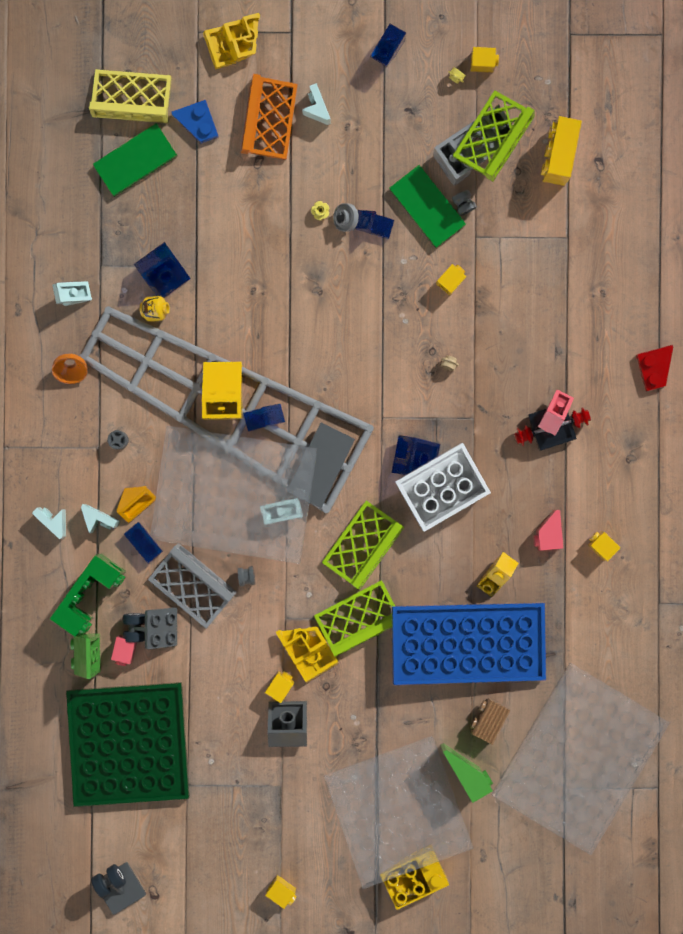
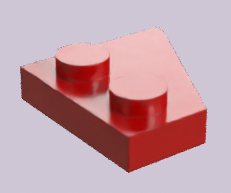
[636,345,674,391]

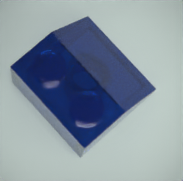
[134,242,191,298]
[391,435,440,476]

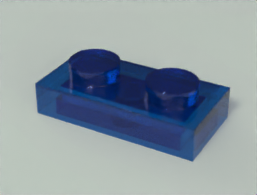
[124,522,163,563]

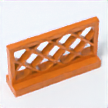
[240,73,298,160]

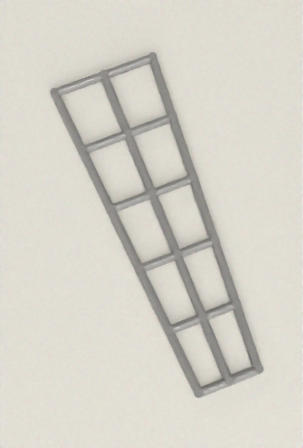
[80,306,374,513]

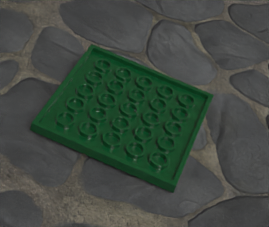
[66,682,190,807]

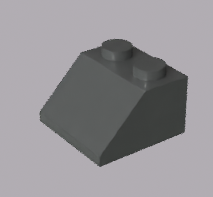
[267,701,307,747]

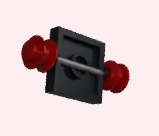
[514,407,591,451]

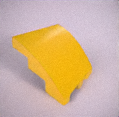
[203,13,260,70]
[276,627,339,683]

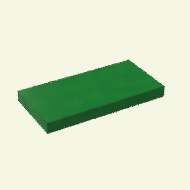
[93,123,178,197]
[389,165,466,248]

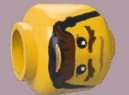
[140,296,170,322]

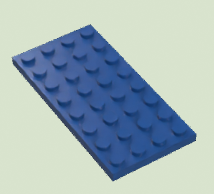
[392,603,546,685]

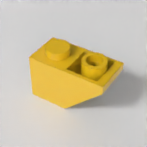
[477,552,518,597]

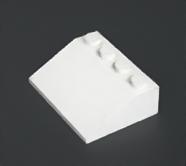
[395,443,491,532]

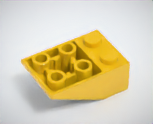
[202,362,243,420]
[380,844,449,910]

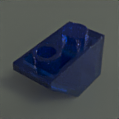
[370,23,406,67]

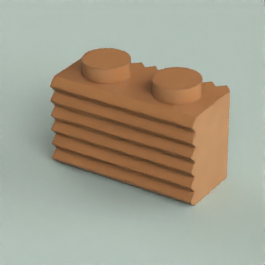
[470,698,510,745]

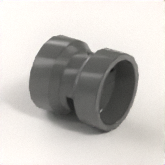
[452,190,477,216]

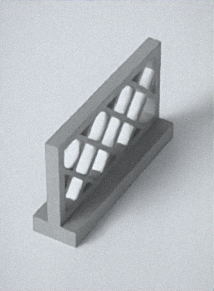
[148,543,237,629]

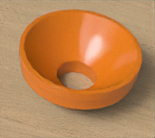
[52,354,88,384]

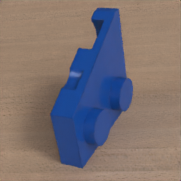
[171,100,219,143]

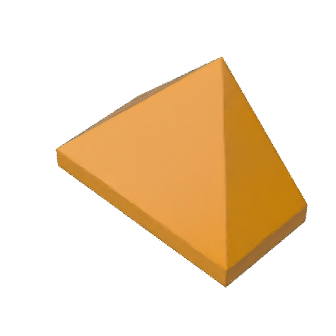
[117,486,158,523]

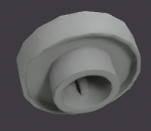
[333,203,358,232]

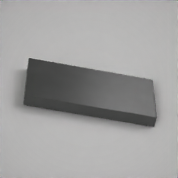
[287,423,355,508]

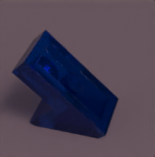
[354,210,395,239]
[243,404,285,432]

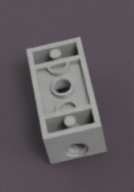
[433,104,513,186]

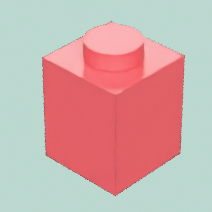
[111,635,137,666]

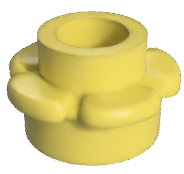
[448,67,466,84]
[311,201,330,220]

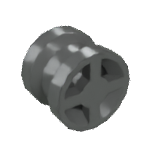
[107,430,129,450]
[238,566,256,587]

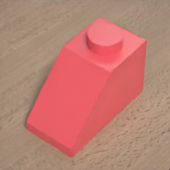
[538,390,574,435]
[533,510,563,551]

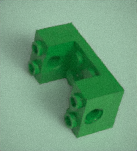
[50,553,126,637]

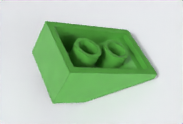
[70,633,101,679]
[440,743,493,803]

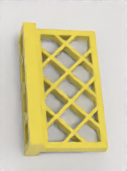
[89,69,172,123]

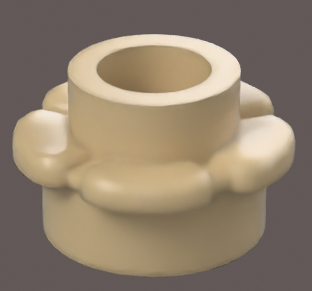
[440,355,459,371]

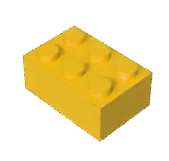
[540,116,582,186]

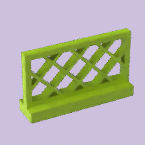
[453,90,535,182]
[322,500,404,590]
[314,580,395,657]

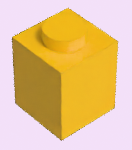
[470,47,499,73]
[436,264,467,296]
[588,531,621,562]
[265,671,294,703]
[265,875,297,909]

